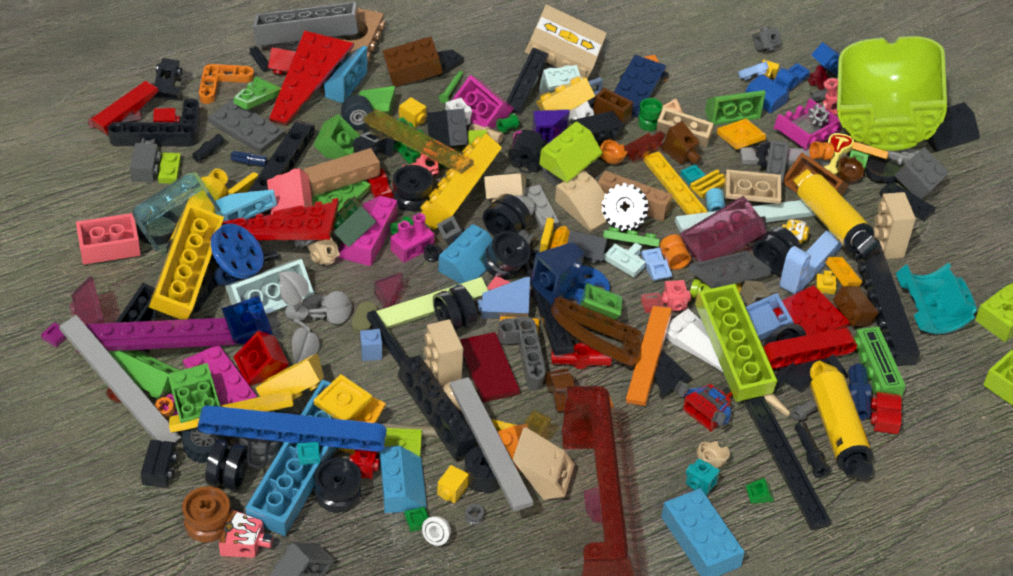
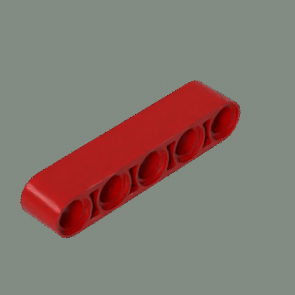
[763,328,858,369]

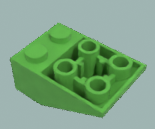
[168,363,220,423]

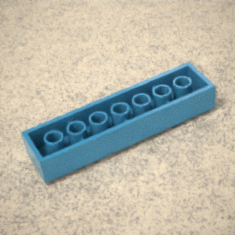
[246,380,353,537]

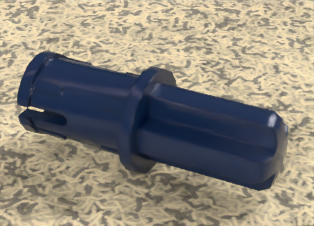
[231,151,268,167]

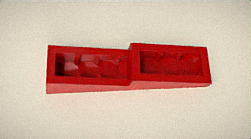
[91,80,159,135]

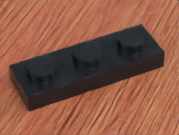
[879,182,936,222]

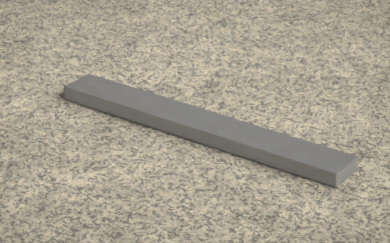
[59,315,181,443]
[449,377,533,512]

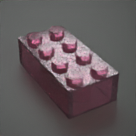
[680,195,766,262]

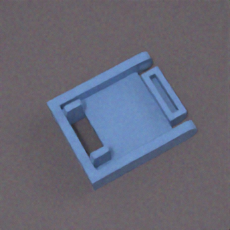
[745,293,794,341]

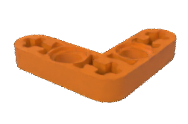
[199,64,254,104]

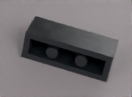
[572,111,625,143]

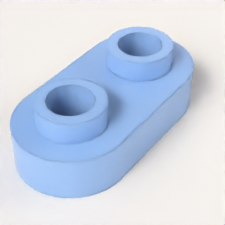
[738,61,769,80]

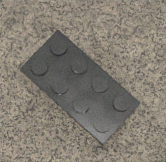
[208,99,285,154]
[689,251,771,288]

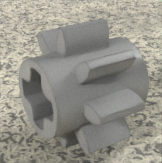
[806,104,830,126]

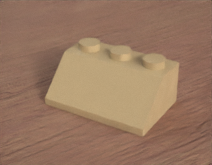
[724,170,781,204]

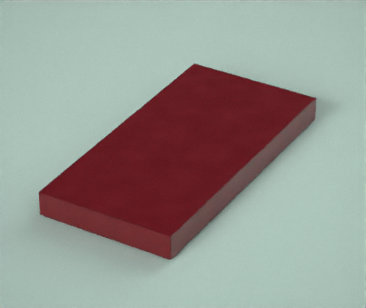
[459,332,520,403]

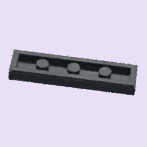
[506,48,549,115]

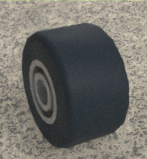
[341,95,374,130]

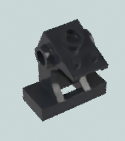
[150,58,183,101]
[352,125,398,157]

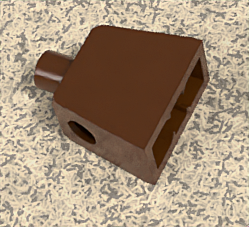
[662,121,702,165]

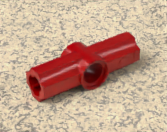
[551,343,611,369]

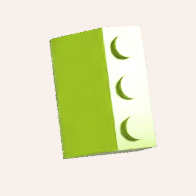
[539,121,602,183]

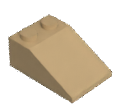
[555,171,607,232]

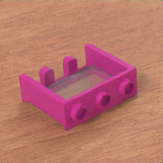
[774,99,841,151]

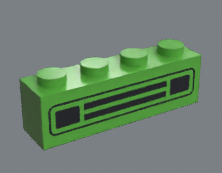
[854,327,906,398]

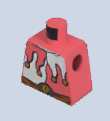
[219,510,274,558]

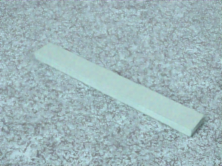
[675,200,815,234]

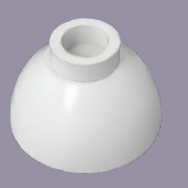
[422,516,451,546]

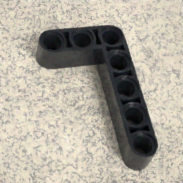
[107,98,200,147]

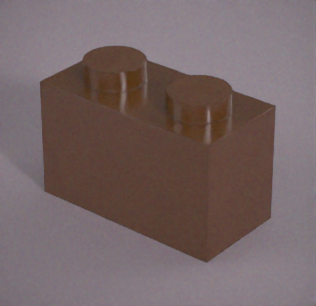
[593,88,633,124]
[833,286,879,326]

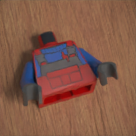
[674,381,732,432]

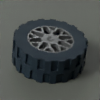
[182,427,229,464]

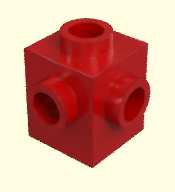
[349,450,380,479]

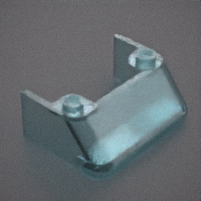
[132,172,221,251]

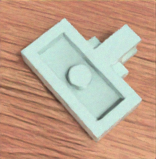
[604,243,646,277]

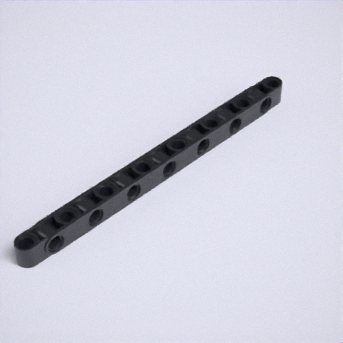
[192,120,315,312]

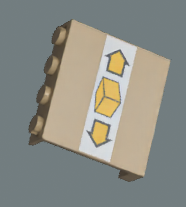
[525,4,607,79]

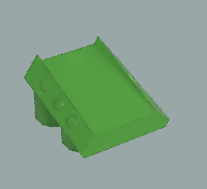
[359,86,396,120]

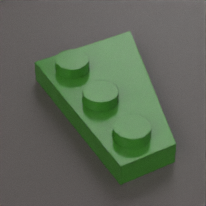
[234,76,281,110]

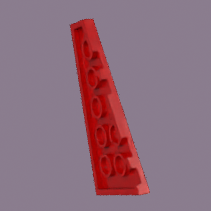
[269,30,354,126]
[221,198,339,240]

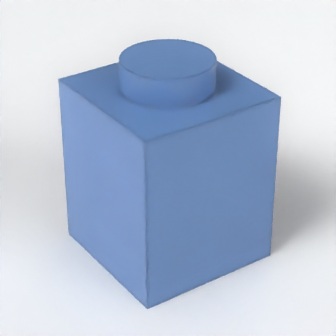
[360,329,382,361]

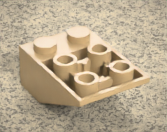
[513,427,575,500]

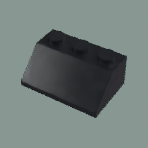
[925,102,980,152]

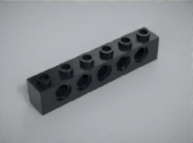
[398,355,476,460]

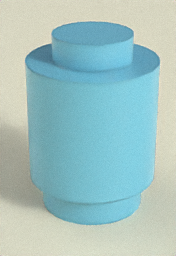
[706,188,726,212]

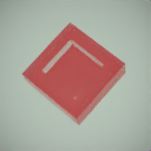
[641,293,664,313]

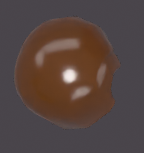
[837,155,864,183]

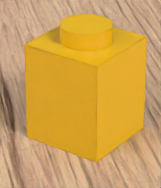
[399,97,427,128]
[437,465,469,503]

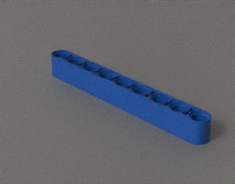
[197,406,387,452]

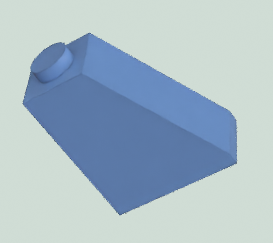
[478,277,530,319]

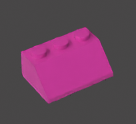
[452,75,514,129]

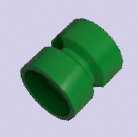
[638,98,663,131]

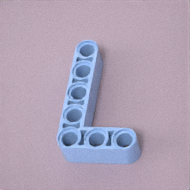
[780,231,842,294]

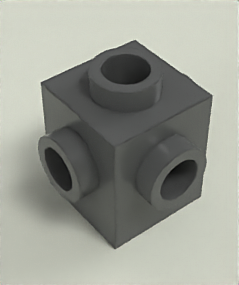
[752,26,781,51]

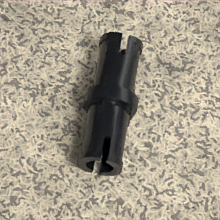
[192,134,224,163]

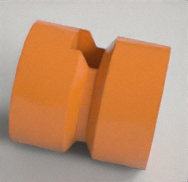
[659,234,691,270]

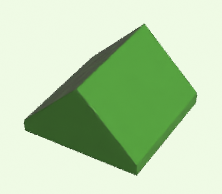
[579,283,622,320]

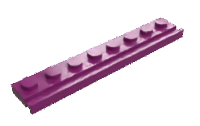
[76,317,238,353]

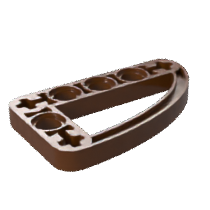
[551,297,643,366]

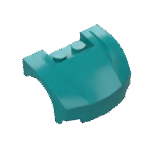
[895,263,977,334]

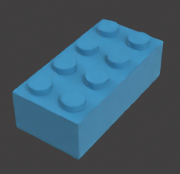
[661,488,745,576]

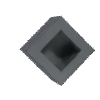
[437,216,463,246]

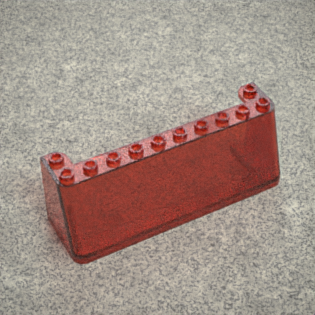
[561,386,641,576]

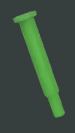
[439,71,463,103]

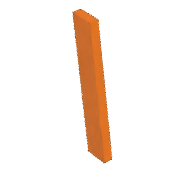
[626,306,672,406]

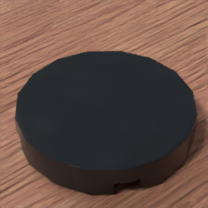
[865,158,901,182]

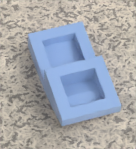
[641,248,672,281]

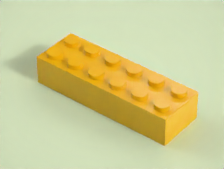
[420,133,502,230]
[149,203,224,320]

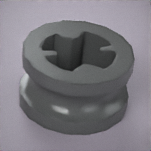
[465,504,484,525]

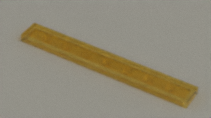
[363,109,474,174]

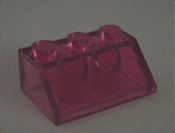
[69,277,104,324]

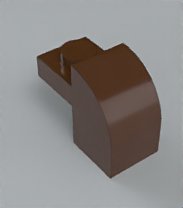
[545,369,577,412]

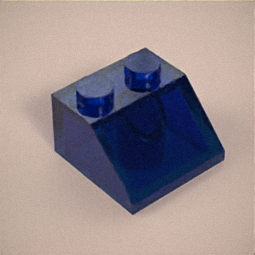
[221,296,273,344]

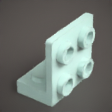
[539,65,581,92]

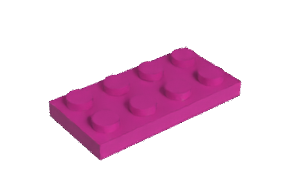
[183,345,257,406]

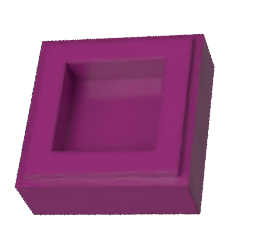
[41,322,67,348]

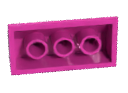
[337,196,397,266]

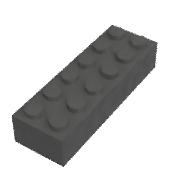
[253,2,360,47]

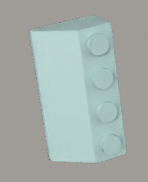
[225,259,315,322]

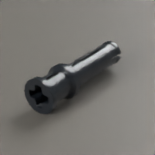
[794,422,831,478]

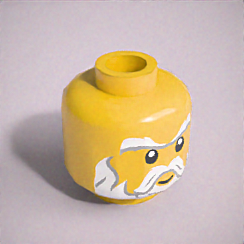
[782,219,809,244]

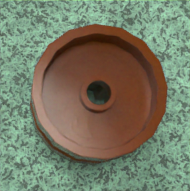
[182,486,231,543]

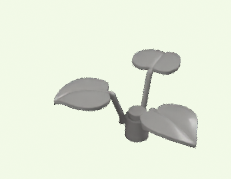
[279,271,352,364]

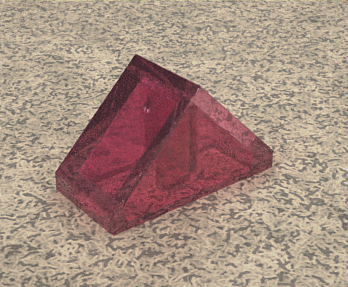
[374,273,403,309]

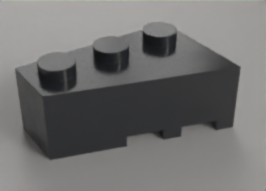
[115,283,158,353]

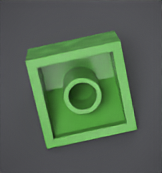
[313,114,360,159]

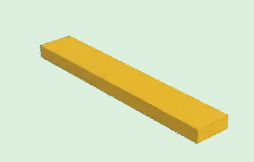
[643,151,708,215]
[169,390,294,433]

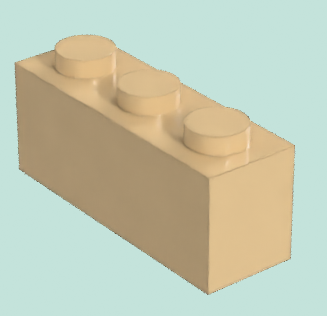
[657,107,714,148]

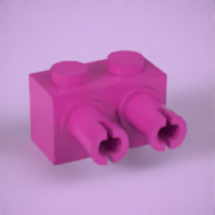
[391,213,434,263]

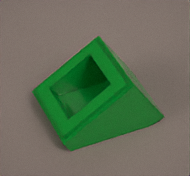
[746,478,775,504]

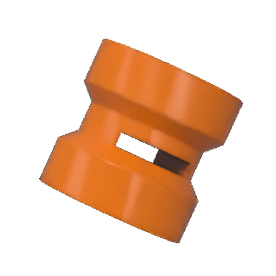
[809,141,834,160]

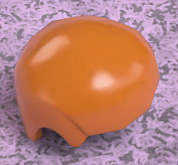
[600,140,628,165]

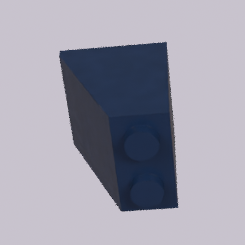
[530,242,584,305]

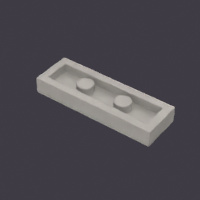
[525,185,559,231]

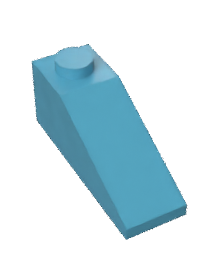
[214,189,277,221]

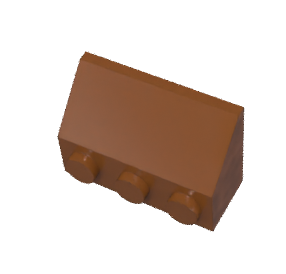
[783,152,849,196]

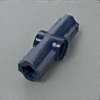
[848,364,871,421]

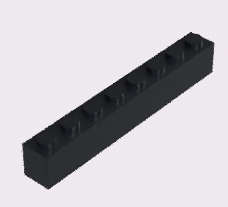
[853,240,920,366]

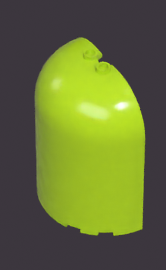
[837,36,947,151]

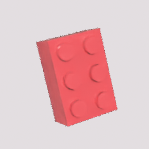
[76,213,141,265]

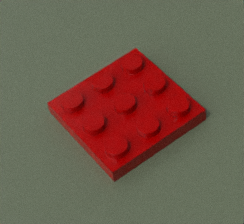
[773,285,850,335]

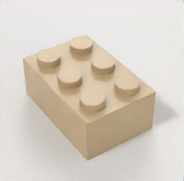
[873,192,916,259]
[423,319,463,388]

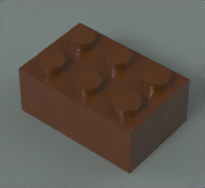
[382,36,443,87]

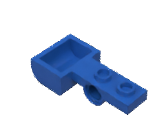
[746,63,810,114]

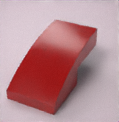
[367,168,393,198]

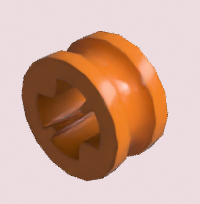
[155,397,175,418]

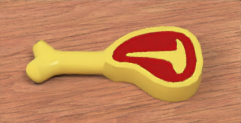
[824,133,854,174]

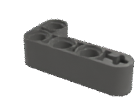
[497,317,545,391]

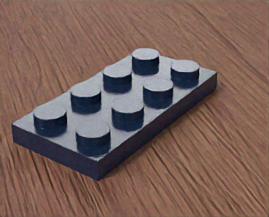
[614,55,666,118]

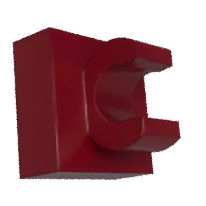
[808,66,829,90]

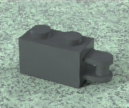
[130,138,161,183]

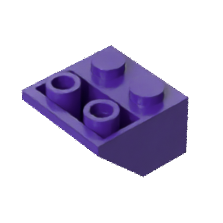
[532,109,569,143]

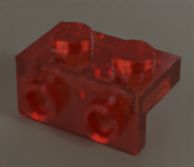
[624,131,665,162]

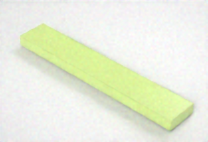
[376,277,488,329]

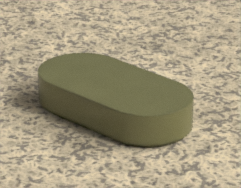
[352,302,377,335]

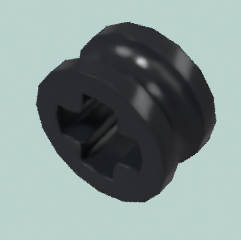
[424,244,441,262]

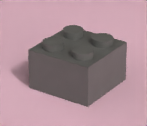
[894,147,949,199]

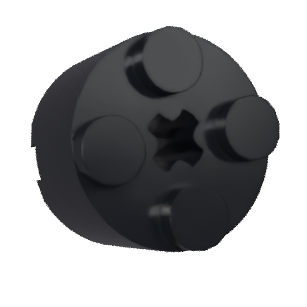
[508,130,548,172]
[464,446,501,493]

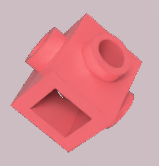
[662,280,691,311]

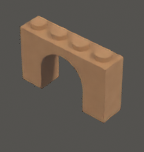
[336,8,386,63]

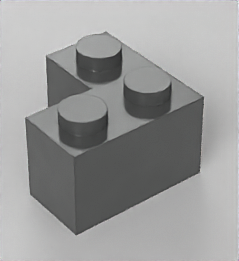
[270,542,334,576]

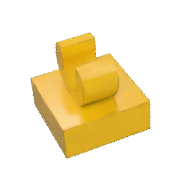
[816,270,836,294]

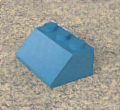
[324,46,367,103]
[438,224,492,284]
[380,446,427,513]

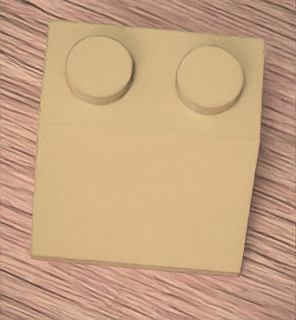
[484,173,526,202]

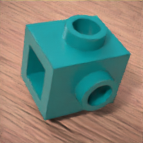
[685,458,720,496]

